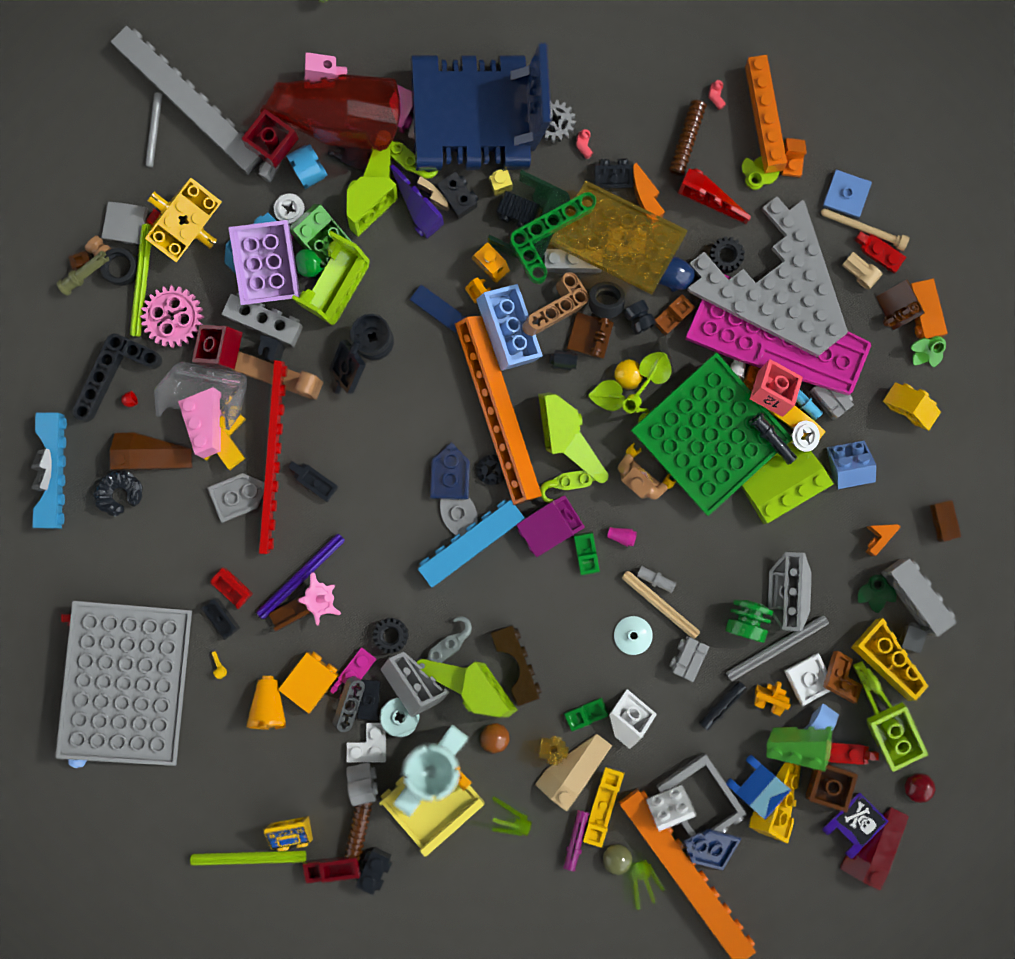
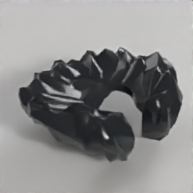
[94,471,143,517]

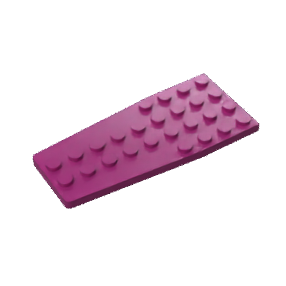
[685,274,871,395]

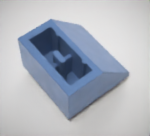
[827,441,876,489]

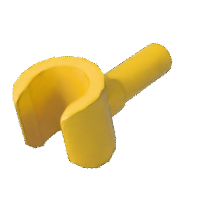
[211,651,227,679]

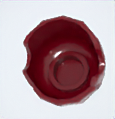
[905,773,936,803]

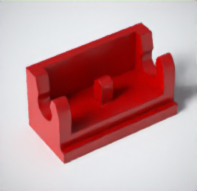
[210,568,254,609]

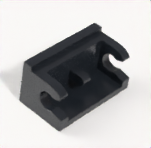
[258,335,285,363]
[201,598,241,640]

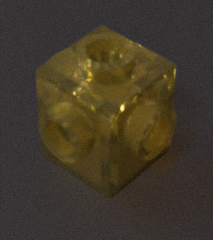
[539,736,569,765]

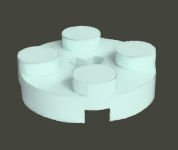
[380,698,419,737]

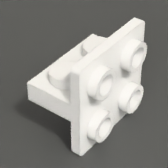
[646,785,695,831]

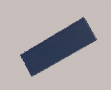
[410,285,466,334]

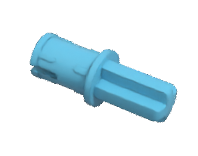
[796,389,823,421]

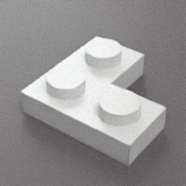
[347,722,386,762]

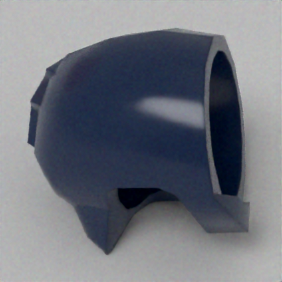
[653,255,695,292]

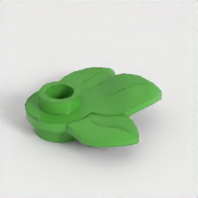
[910,336,946,367]

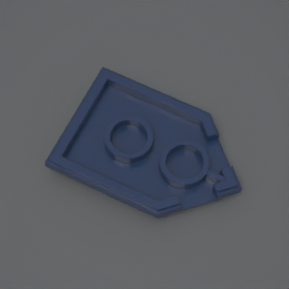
[430,442,470,500]
[684,829,741,870]

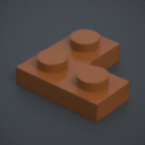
[823,651,862,703]

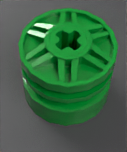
[725,599,774,643]

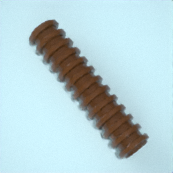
[669,100,707,176]
[344,802,373,866]

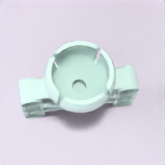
[393,725,468,817]

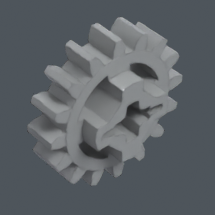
[544,100,576,143]

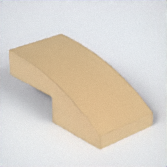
[417,176,449,212]

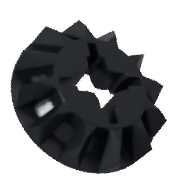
[476,455,505,485]

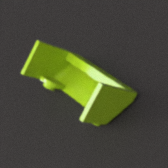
[292,231,370,325]

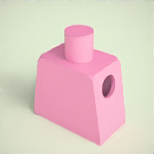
[305,53,347,88]

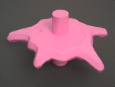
[298,572,341,625]

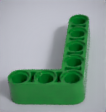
[510,192,596,284]

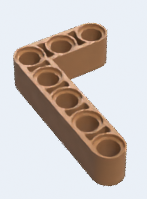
[231,352,323,400]

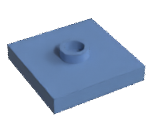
[823,170,872,218]

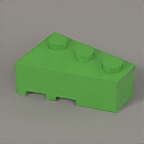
[767,726,833,771]

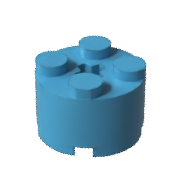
[286,144,328,189]

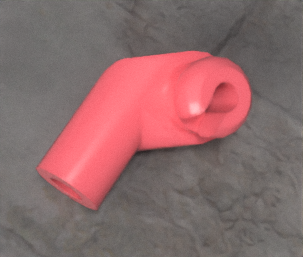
[709,80,726,110]
[576,129,593,159]

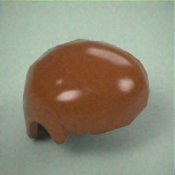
[480,723,510,754]

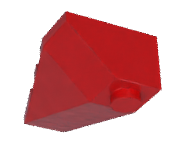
[678,168,751,224]

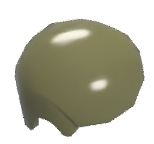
[603,844,632,875]

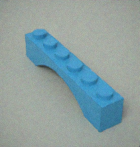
[33,413,67,529]

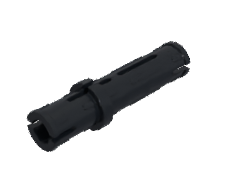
[699,681,747,731]

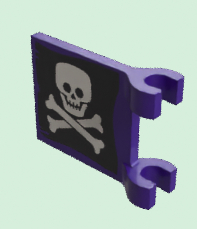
[822,793,889,859]

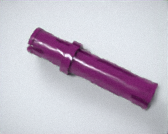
[563,810,589,871]

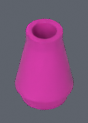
[607,527,637,547]

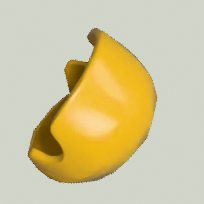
[614,359,643,390]

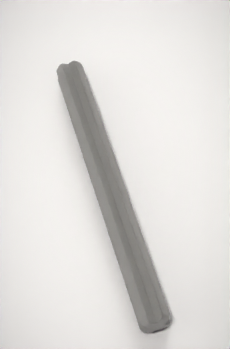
[726,615,829,681]

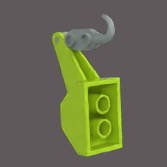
[416,616,518,717]

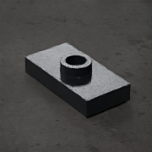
[358,679,381,720]

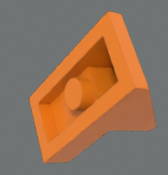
[782,138,807,178]
[866,524,901,556]

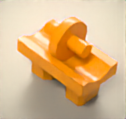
[754,681,791,716]

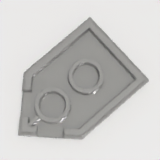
[208,473,265,523]

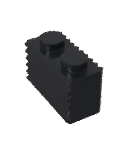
[496,191,540,228]

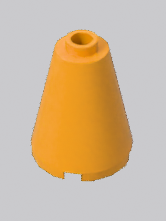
[247,676,286,730]

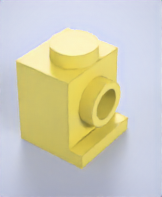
[489,170,513,196]

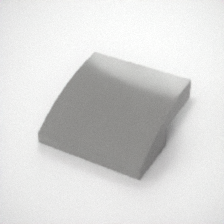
[101,202,148,245]
[31,449,52,491]

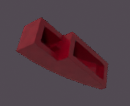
[303,857,360,884]

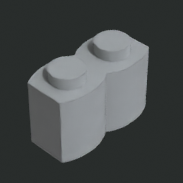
[347,762,379,806]

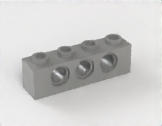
[221,293,303,347]

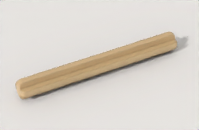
[622,571,700,639]

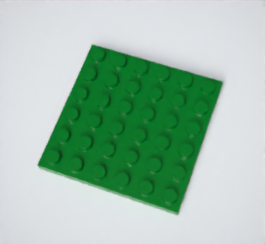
[630,352,793,516]

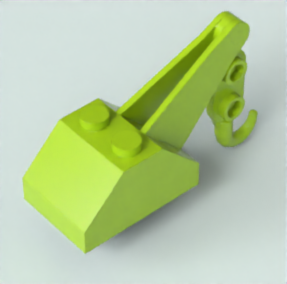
[347,131,438,237]
[538,392,609,503]
[853,661,928,772]

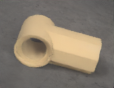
[842,252,882,290]

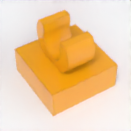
[465,277,491,303]

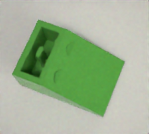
[290,204,352,269]

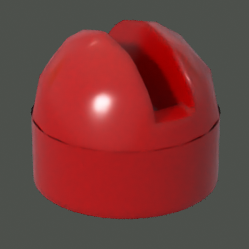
[121,391,138,407]

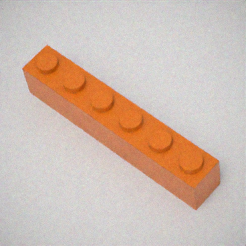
[745,55,787,174]

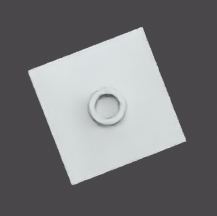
[784,653,830,706]

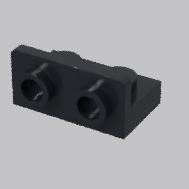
[594,158,633,188]

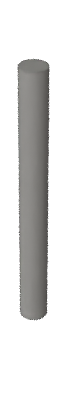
[145,92,162,168]

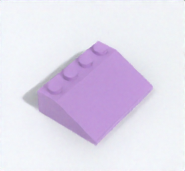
[229,220,300,305]

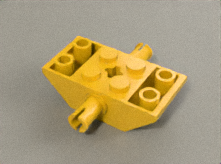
[144,178,222,262]

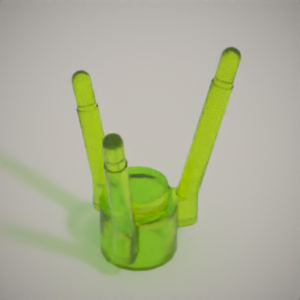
[492,797,532,836]
[631,860,665,910]

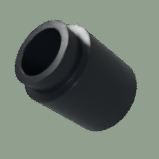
[550,350,578,371]

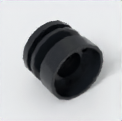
[350,314,394,361]

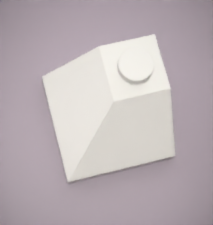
[610,689,657,749]

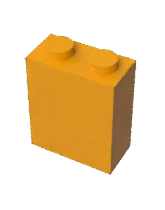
[278,651,339,713]

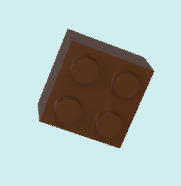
[805,764,858,813]

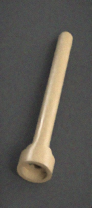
[821,209,910,251]

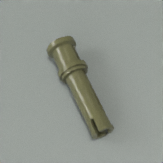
[57,251,109,296]

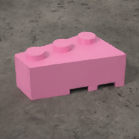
[178,387,221,458]

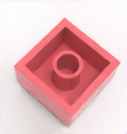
[750,359,803,417]

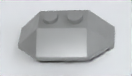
[768,552,812,631]

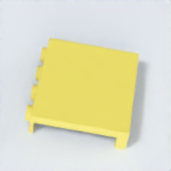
[379,776,485,857]

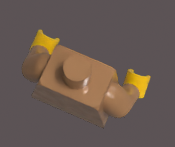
[618,443,676,500]

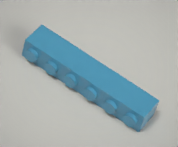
[418,499,525,588]

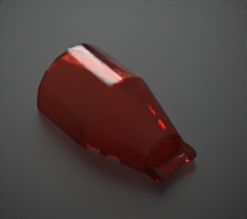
[260,74,400,151]

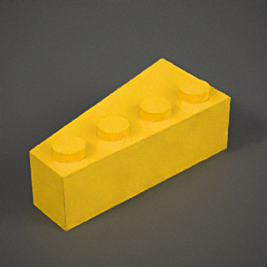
[851,618,928,701]

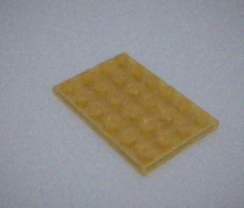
[550,181,688,295]

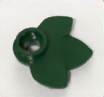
[857,574,897,613]

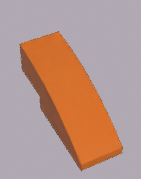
[633,162,665,225]

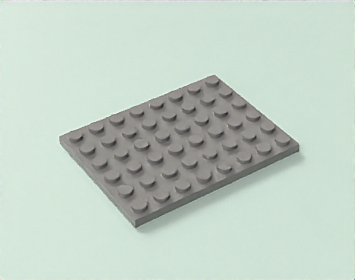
[56,601,192,766]

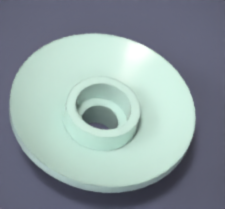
[614,616,652,655]

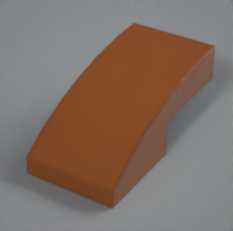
[655,294,695,336]

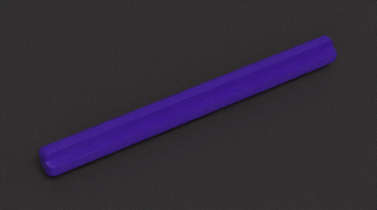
[256,534,345,619]

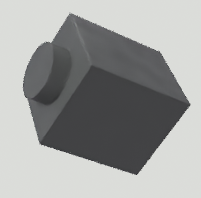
[898,623,927,654]

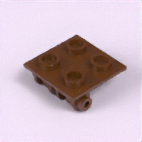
[876,279,925,330]
[567,312,614,359]

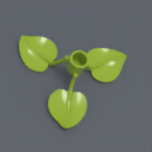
[588,352,672,423]

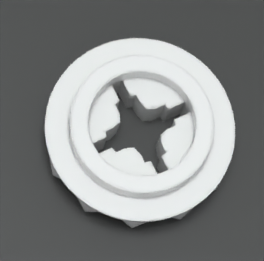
[274,194,305,224]
[791,421,820,452]

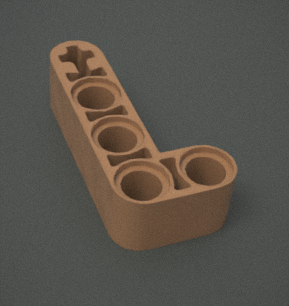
[522,272,589,336]

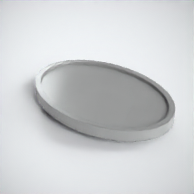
[440,498,478,536]

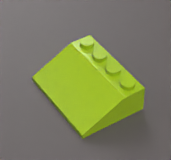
[741,438,834,524]

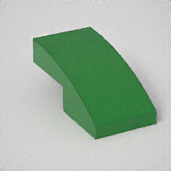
[574,532,600,575]
[564,697,609,732]

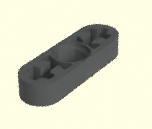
[333,676,365,732]

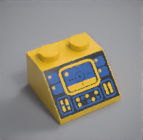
[264,816,313,851]

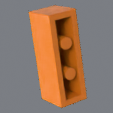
[910,278,948,339]

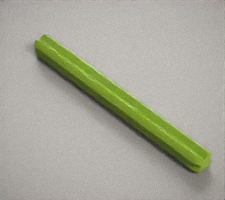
[130,224,152,337]
[190,851,307,865]

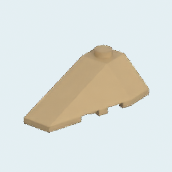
[535,733,612,811]

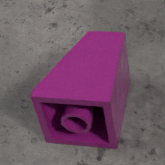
[517,495,585,557]

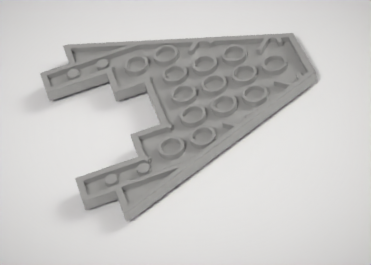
[687,197,848,357]

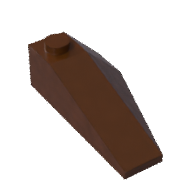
[110,432,192,471]

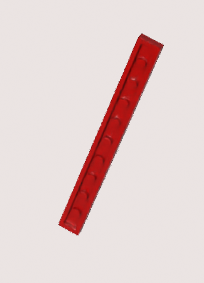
[259,360,288,554]

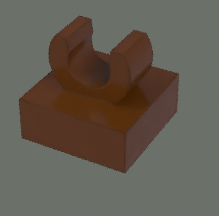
[69,251,91,271]

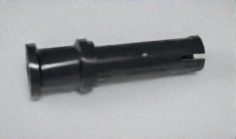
[749,412,797,465]

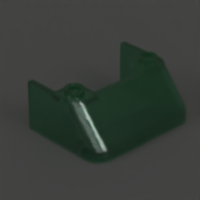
[488,170,570,261]

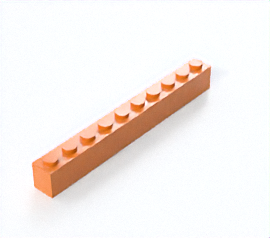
[455,315,542,505]
[619,788,756,959]

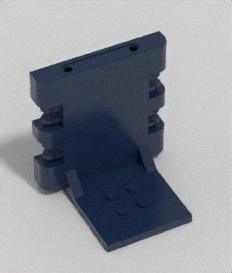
[410,43,551,171]

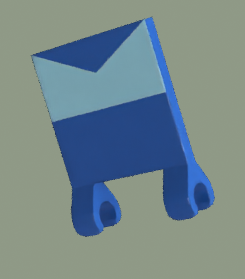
[726,755,791,820]

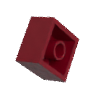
[241,109,299,168]
[192,325,243,369]

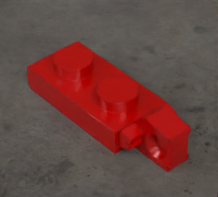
[854,232,906,274]
[828,742,879,765]

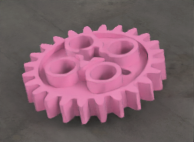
[140,286,204,348]

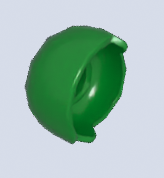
[295,249,324,278]

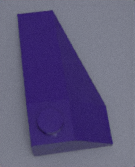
[390,164,444,239]

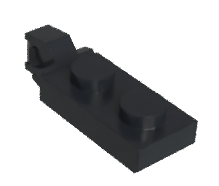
[288,461,339,502]

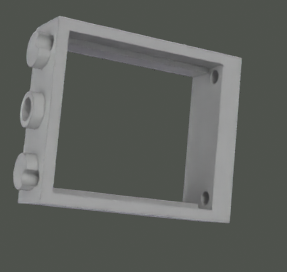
[656,753,746,838]

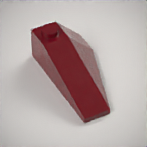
[840,807,909,891]

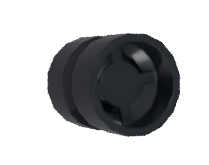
[623,300,657,335]

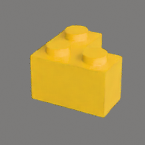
[883,382,941,431]

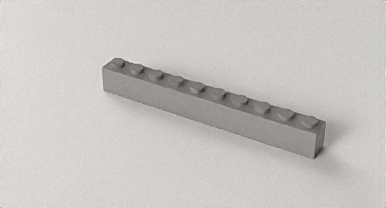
[111,26,263,175]

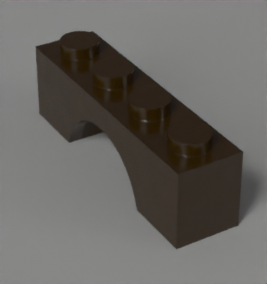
[491,625,542,707]

